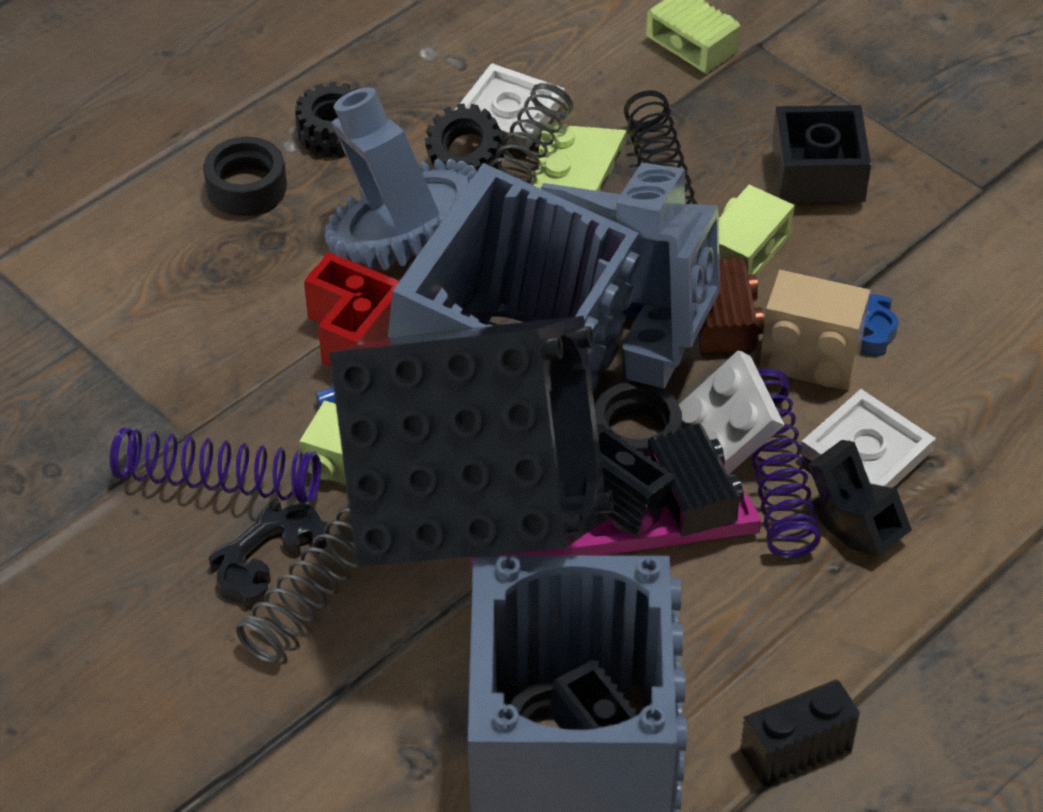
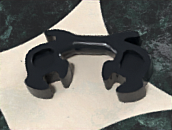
[208,499,330,610]

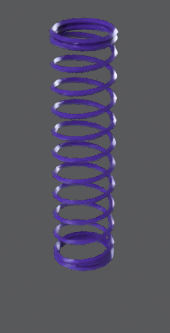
[752,368,821,558]
[109,427,321,504]

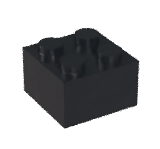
[772,105,871,203]

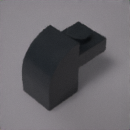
[808,440,912,556]

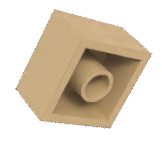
[759,270,870,391]

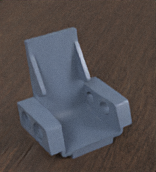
[541,163,720,389]

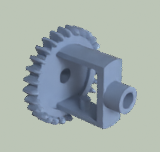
[324,87,477,271]

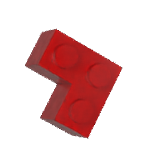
[304,252,400,367]

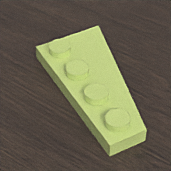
[534,124,627,191]

